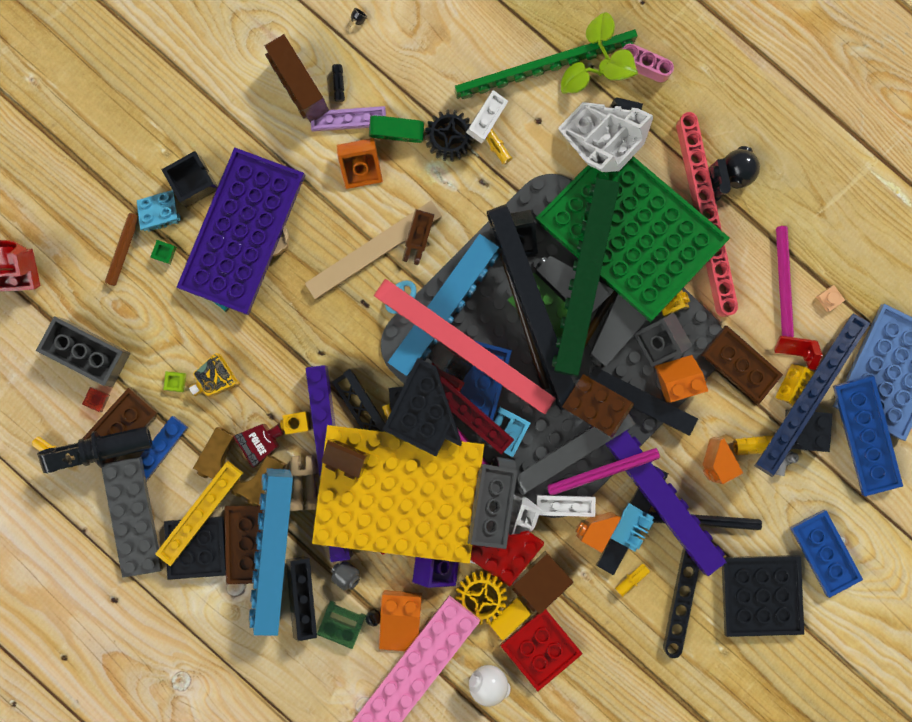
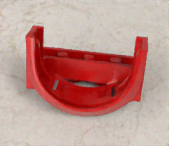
[0,240,41,292]

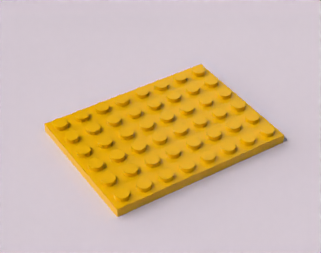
[312,425,484,564]

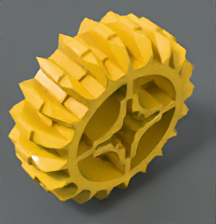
[455,571,507,625]

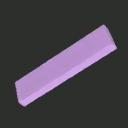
[311,106,386,132]

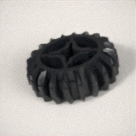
[424,109,475,162]

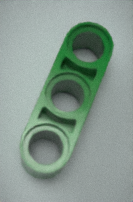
[369,115,424,143]

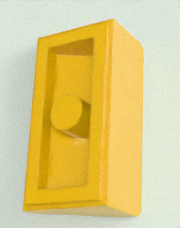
[489,597,531,641]

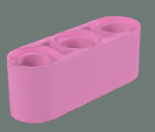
[623,44,674,82]

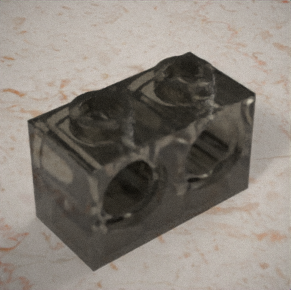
[427,342,473,380]

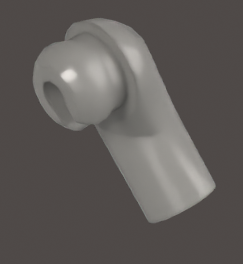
[775,451,799,476]

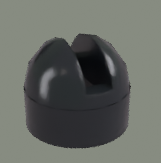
[351,8,367,25]
[365,610,381,627]

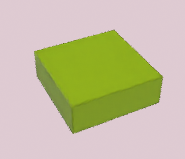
[163,371,186,392]

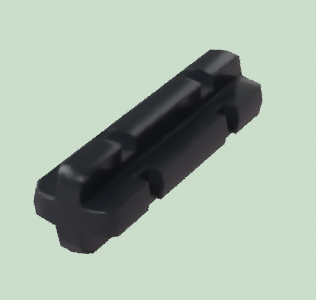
[332,64,345,102]

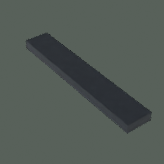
[589,366,698,436]
[596,465,669,575]

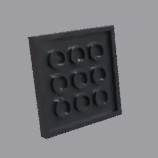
[722,555,804,637]

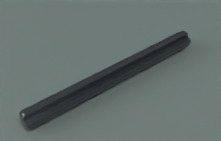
[647,511,762,530]

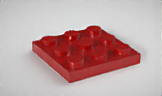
[500,609,583,692]

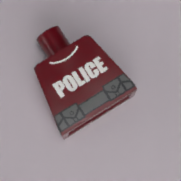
[233,424,284,468]

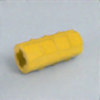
[733,435,773,455]

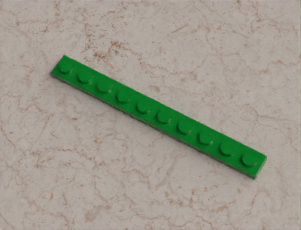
[455,29,638,99]

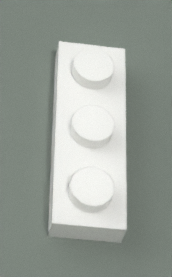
[466,90,508,144]
[536,495,596,517]

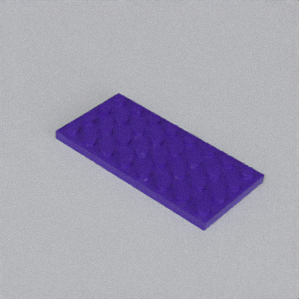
[176,147,305,315]

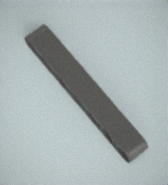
[515,413,635,495]

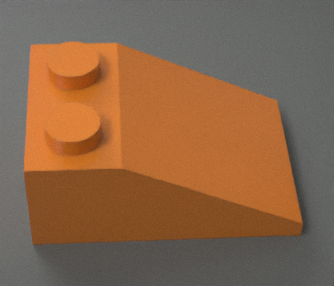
[379,590,422,651]

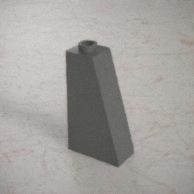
[537,256,614,313]
[589,293,647,368]

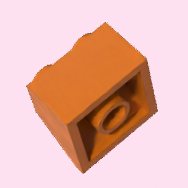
[337,138,383,189]
[655,355,708,402]
[703,437,743,484]
[576,512,621,553]

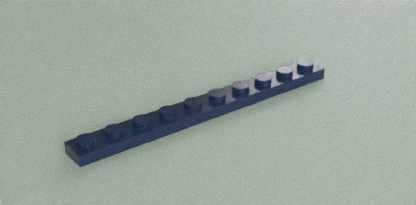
[754,313,870,477]

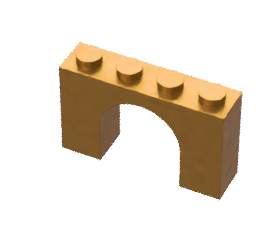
[193,427,287,507]

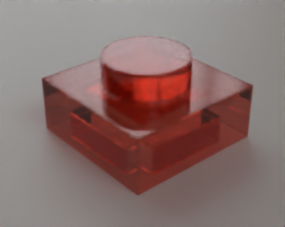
[82,387,110,412]

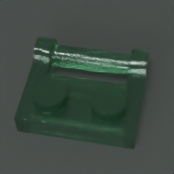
[317,601,366,649]

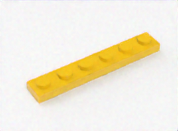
[155,461,243,566]

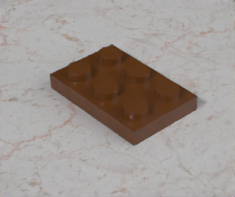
[562,374,634,438]

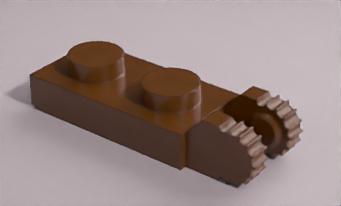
[403,209,435,265]

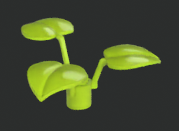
[561,12,638,94]

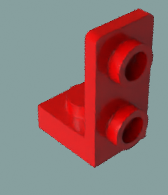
[774,336,823,370]

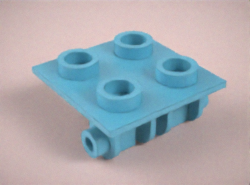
[137,190,181,232]
[611,503,654,552]

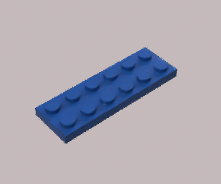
[833,375,903,497]

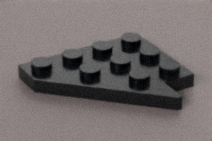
[382,358,462,456]

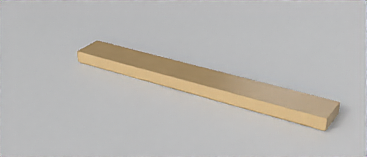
[305,200,442,300]

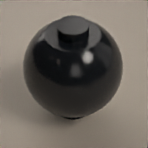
[725,146,760,189]

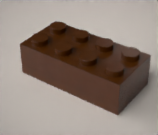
[264,34,329,123]

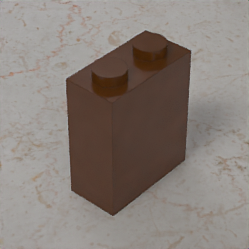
[512,551,574,614]

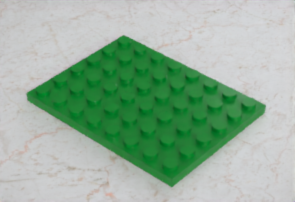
[535,156,730,322]

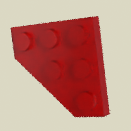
[471,531,544,587]

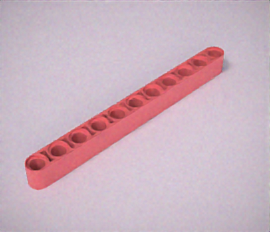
[676,112,738,317]
[373,279,556,415]

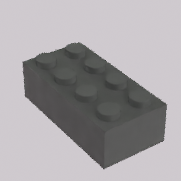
[36,316,131,387]

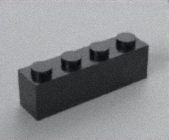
[286,556,317,641]

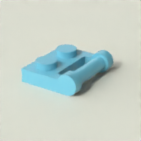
[482,407,530,457]

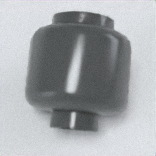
[331,561,360,591]

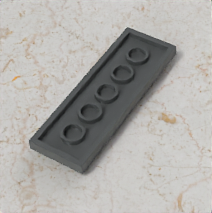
[101,457,163,578]

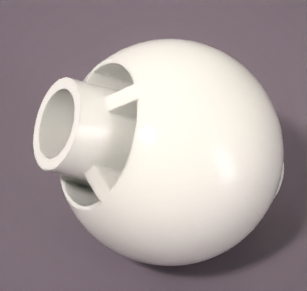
[469,665,510,707]

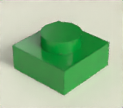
[150,240,177,265]

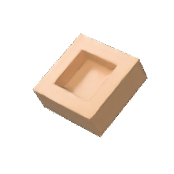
[816,285,845,312]

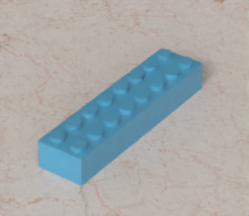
[387,234,500,377]
[249,468,293,636]

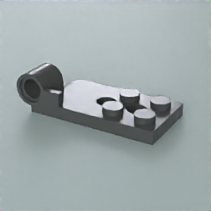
[467,457,518,549]

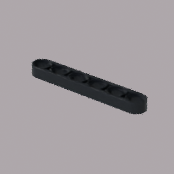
[663,548,699,658]

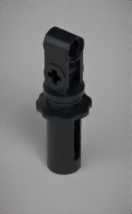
[37,426,153,473]

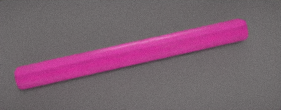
[776,226,794,337]
[547,448,660,495]

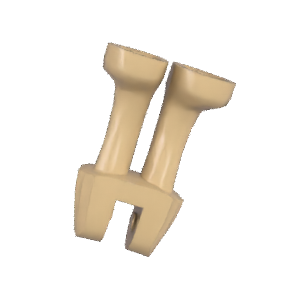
[289,455,319,511]

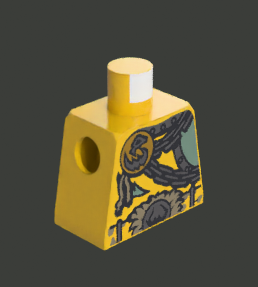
[189,353,240,397]

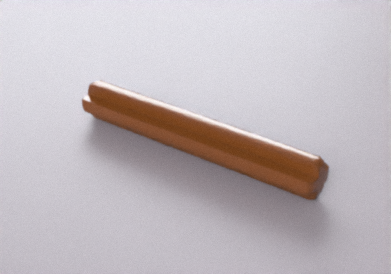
[105,213,139,286]

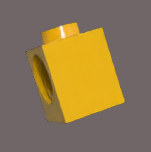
[280,412,311,435]

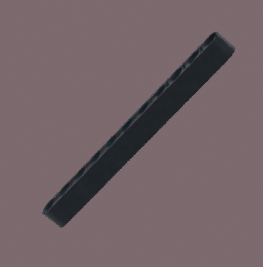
[486,204,575,411]

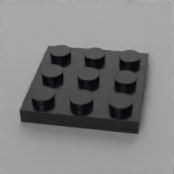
[164,516,226,580]

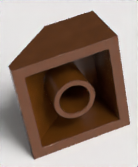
[322,439,370,480]

